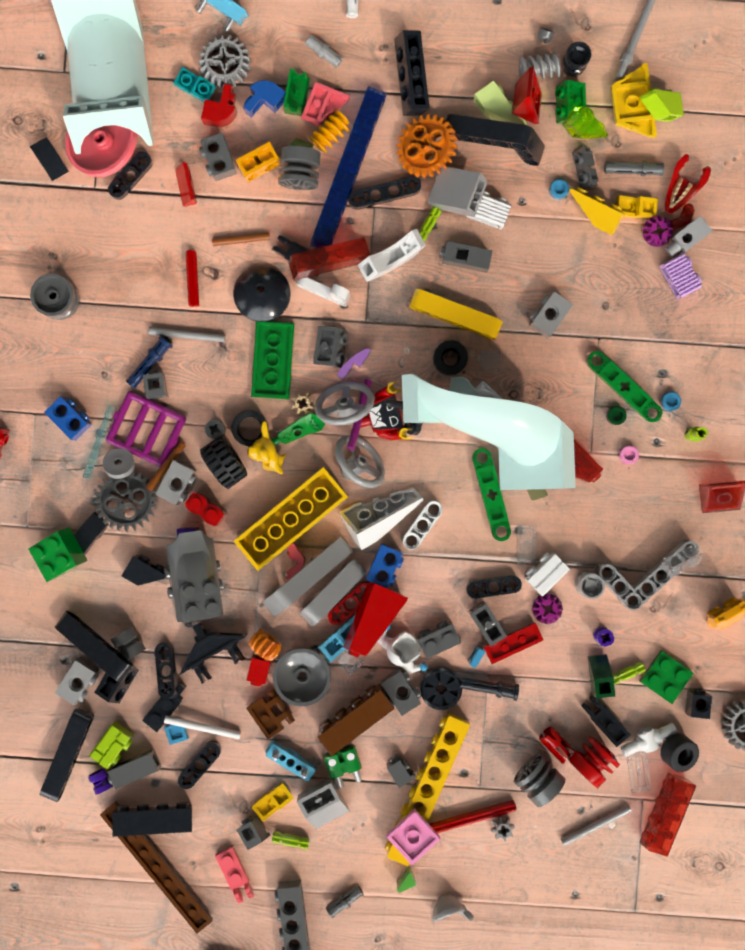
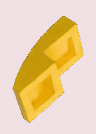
[615,195,658,218]
[251,783,294,822]

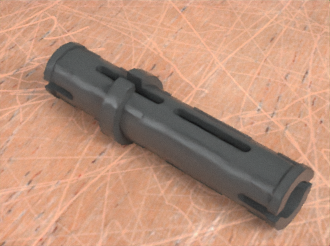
[604,161,665,177]

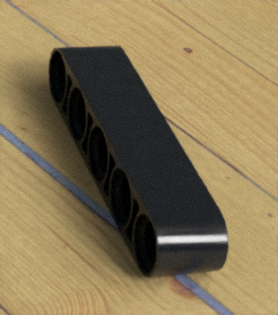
[55,611,134,682]
[39,708,94,803]

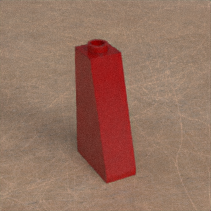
[343,582,408,658]

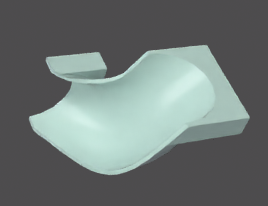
[402,374,576,490]

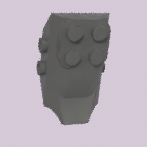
[164,530,223,622]

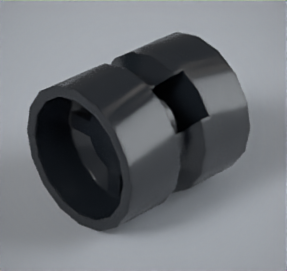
[562,42,592,76]

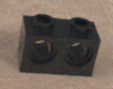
[94,666,139,704]

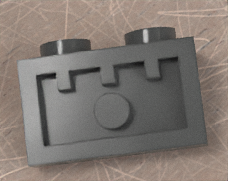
[313,326,348,368]
[417,620,461,659]

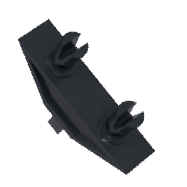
[180,622,248,684]

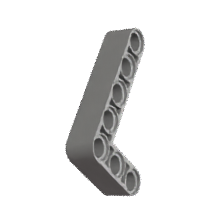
[262,536,353,616]
[595,540,699,610]

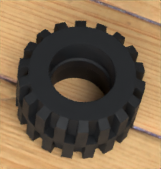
[200,436,247,489]

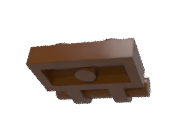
[246,689,295,740]

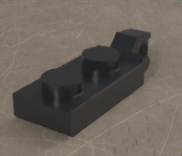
[142,682,186,732]

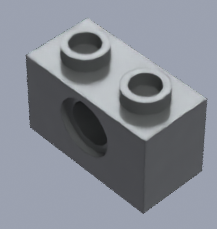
[468,601,507,646]
[381,668,422,716]

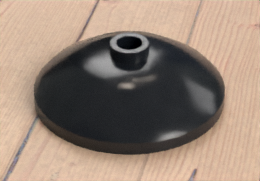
[233,266,291,322]

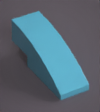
[316,614,356,663]

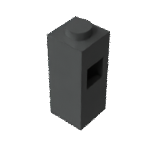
[440,241,493,273]
[107,749,161,789]

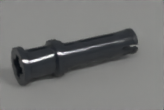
[461,677,519,701]

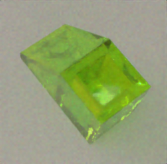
[562,106,609,139]

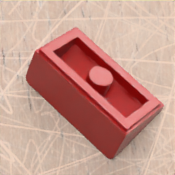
[175,162,197,207]

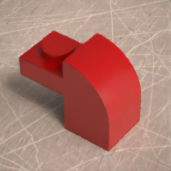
[201,84,238,127]

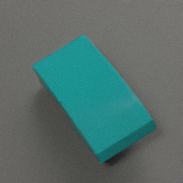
[173,67,217,102]

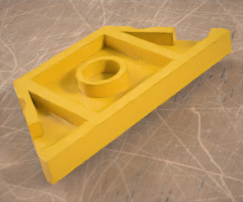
[610,63,657,138]

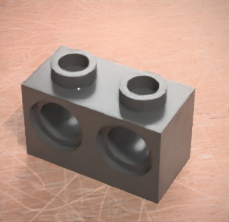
[199,133,237,181]

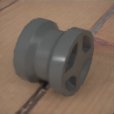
[205,420,226,439]

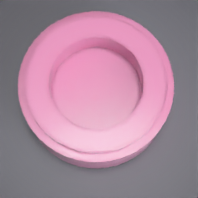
[619,445,639,464]

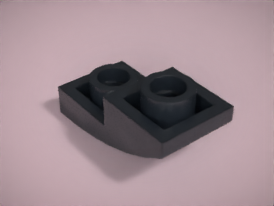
[30,137,69,181]
[74,512,109,554]

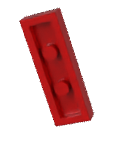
[483,622,544,664]

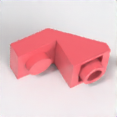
[285,542,305,581]

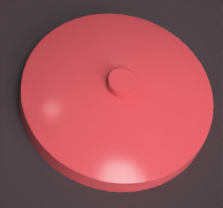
[65,125,138,177]

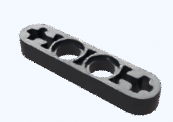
[349,176,421,210]

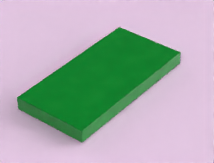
[251,321,295,400]

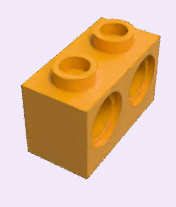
[236,141,281,183]

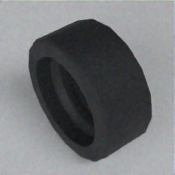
[231,410,269,447]

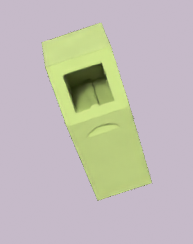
[473,80,527,125]

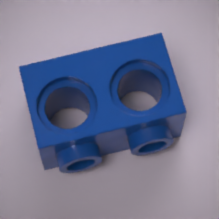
[44,396,92,441]
[366,543,404,588]

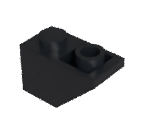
[121,554,165,586]

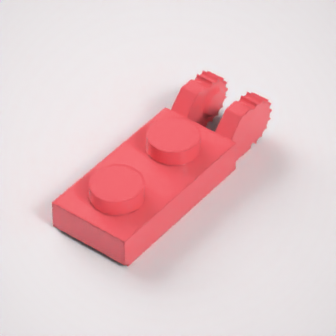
[215,846,254,904]

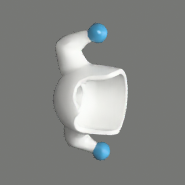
[377,624,428,674]

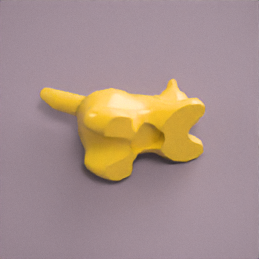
[247,421,286,475]

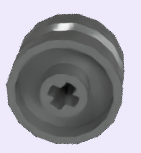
[30,273,80,320]

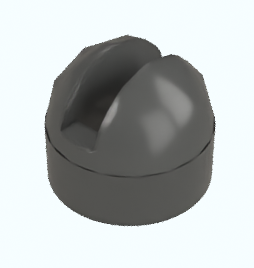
[537,27,554,44]

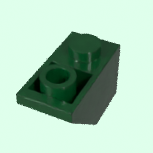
[587,654,616,699]

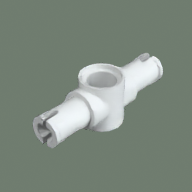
[620,723,677,757]

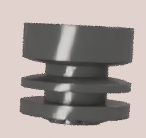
[278,146,321,190]
[513,754,566,807]

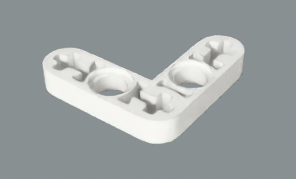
[296,275,350,307]

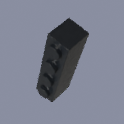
[112,802,192,837]

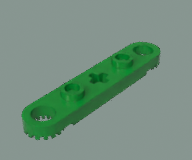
[586,351,663,423]
[472,448,511,541]

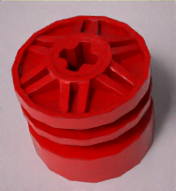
[568,736,620,789]

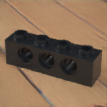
[394,30,430,116]

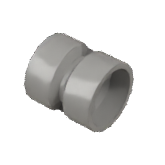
[575,571,605,599]

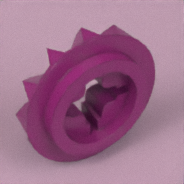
[642,215,674,247]
[532,593,563,624]

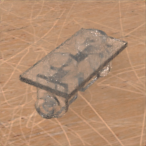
[661,545,703,577]

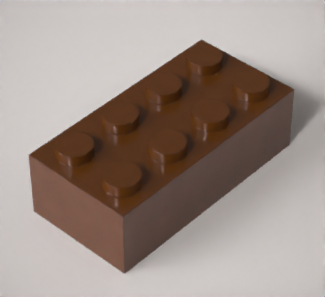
[317,683,394,756]

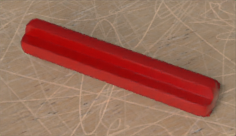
[186,250,199,307]

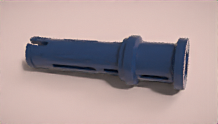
[126,335,173,389]

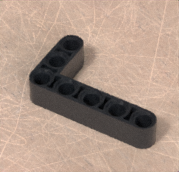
[446,114,545,166]

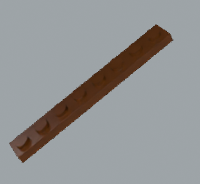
[100,801,213,934]

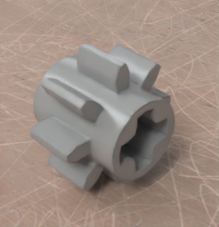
[490,816,515,841]

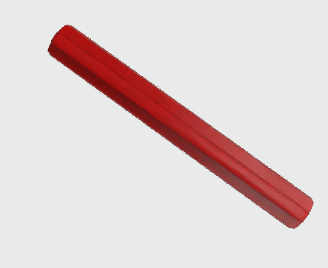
[429,800,517,833]

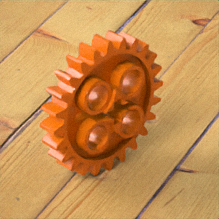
[396,114,458,178]

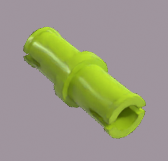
[684,426,708,442]

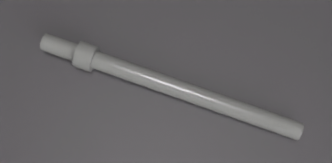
[616,0,655,79]

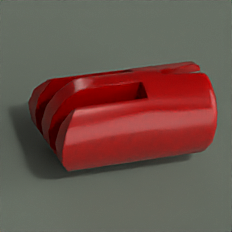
[539,726,575,764]

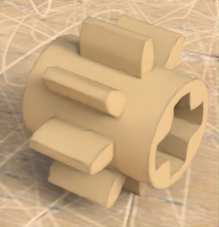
[291,392,315,415]

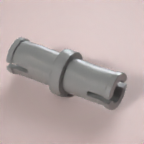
[305,34,343,68]

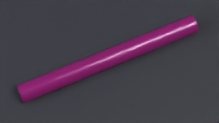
[347,379,372,450]

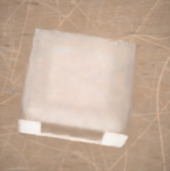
[338,650,364,675]

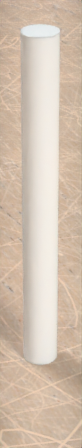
[164,715,241,739]

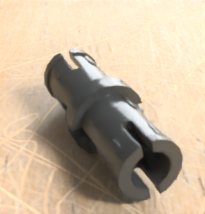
[326,884,364,918]

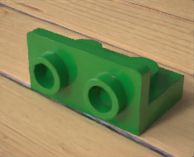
[555,80,586,124]

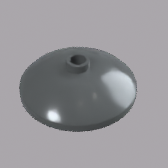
[273,648,331,706]

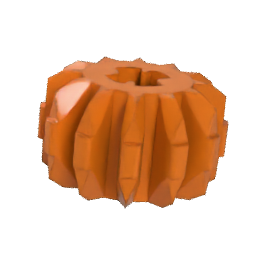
[248,629,282,661]

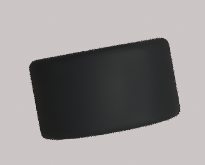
[433,340,468,376]
[660,733,699,772]

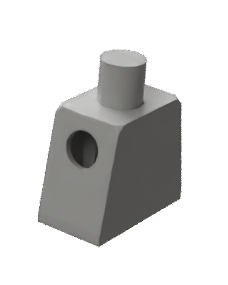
[665,216,712,257]

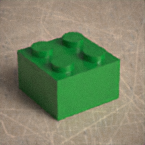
[28,527,88,582]

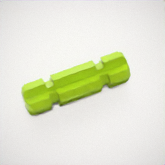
[419,207,441,242]
[612,661,646,685]
[272,831,310,849]

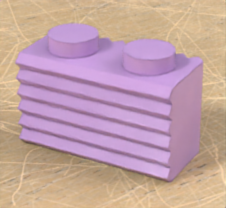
[660,253,702,300]

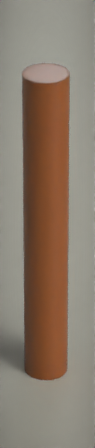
[212,232,270,246]
[145,441,186,492]

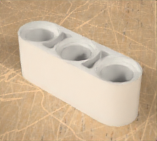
[402,501,442,550]

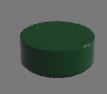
[606,406,627,425]

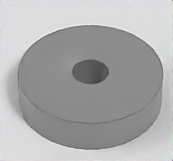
[103,448,135,479]

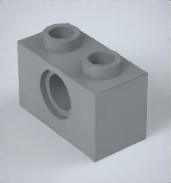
[529,291,573,338]
[155,460,197,505]
[55,657,99,705]

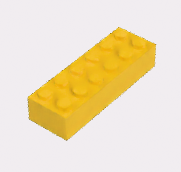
[233,467,348,571]

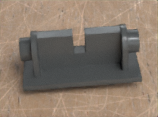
[573,146,599,189]

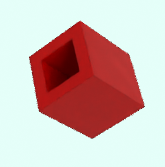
[246,655,271,686]

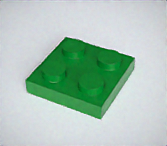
[639,650,694,704]

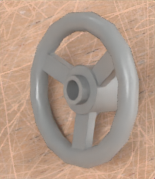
[314,381,375,425]
[335,435,385,488]

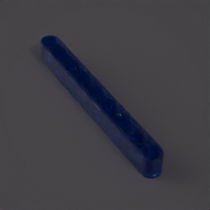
[310,86,387,253]

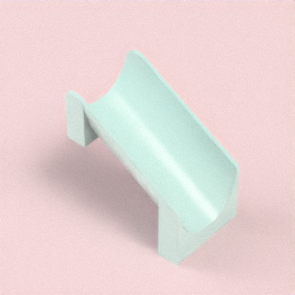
[51,0,154,154]

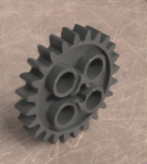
[94,470,158,532]

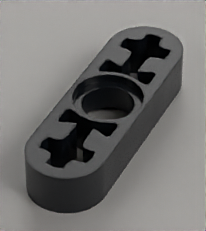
[108,152,153,200]
[466,575,522,599]
[154,643,178,699]
[178,741,222,789]

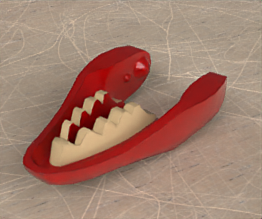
[665,154,711,214]

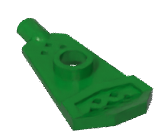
[271,411,325,445]

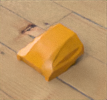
[706,597,745,629]

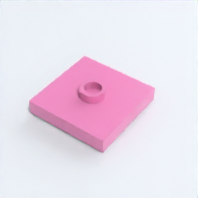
[386,808,441,865]

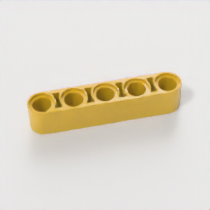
[409,289,503,340]

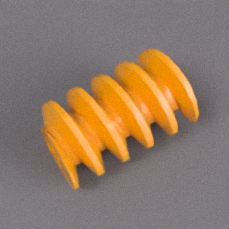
[308,110,350,153]

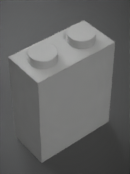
[428,167,488,217]

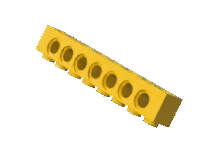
[385,712,470,866]

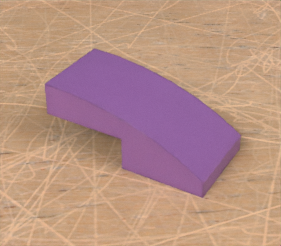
[337,348,371,380]

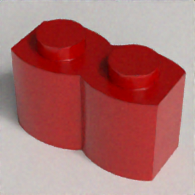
[184,492,227,526]

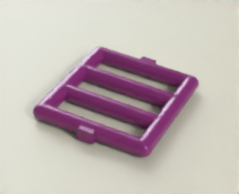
[106,391,186,467]

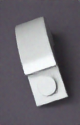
[358,229,426,282]

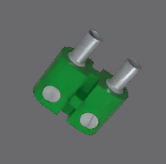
[323,744,362,788]

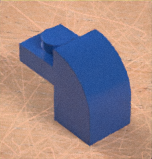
[244,80,286,118]

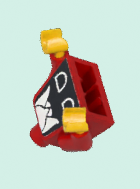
[360,381,413,441]

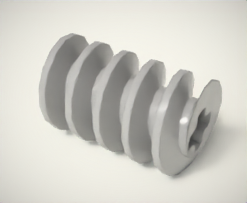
[519,52,561,79]

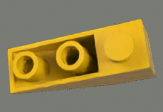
[570,187,625,235]

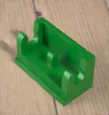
[283,69,310,116]

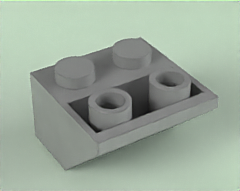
[297,778,350,829]

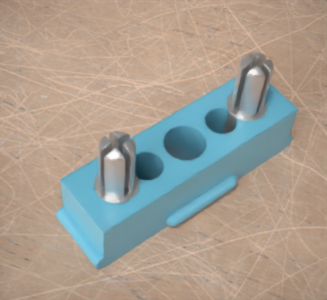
[195,0,249,33]
[265,740,318,782]

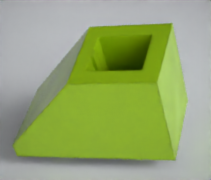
[640,88,684,122]

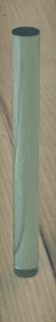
[83,405,115,479]

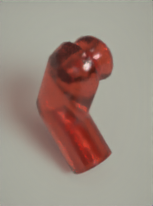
[670,203,695,230]

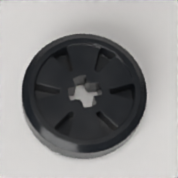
[420,667,462,710]

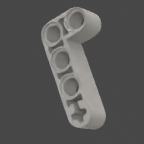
[299,558,367,626]

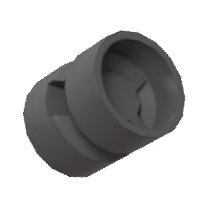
[110,626,146,660]

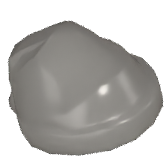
[432,894,474,922]

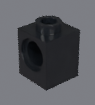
[685,688,712,719]

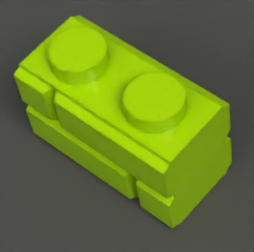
[89,721,134,769]

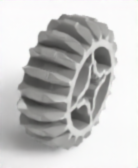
[199,34,251,88]
[720,699,745,751]

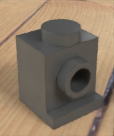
[143,370,169,400]
[386,754,416,788]
[236,816,270,850]

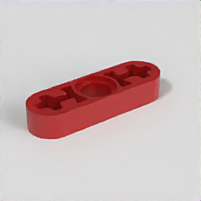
[328,582,368,625]

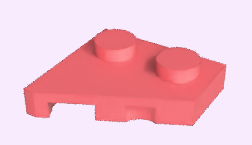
[301,82,350,126]

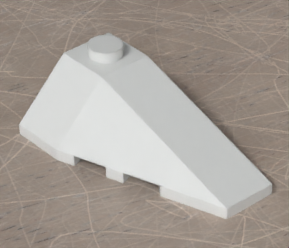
[339,487,423,550]

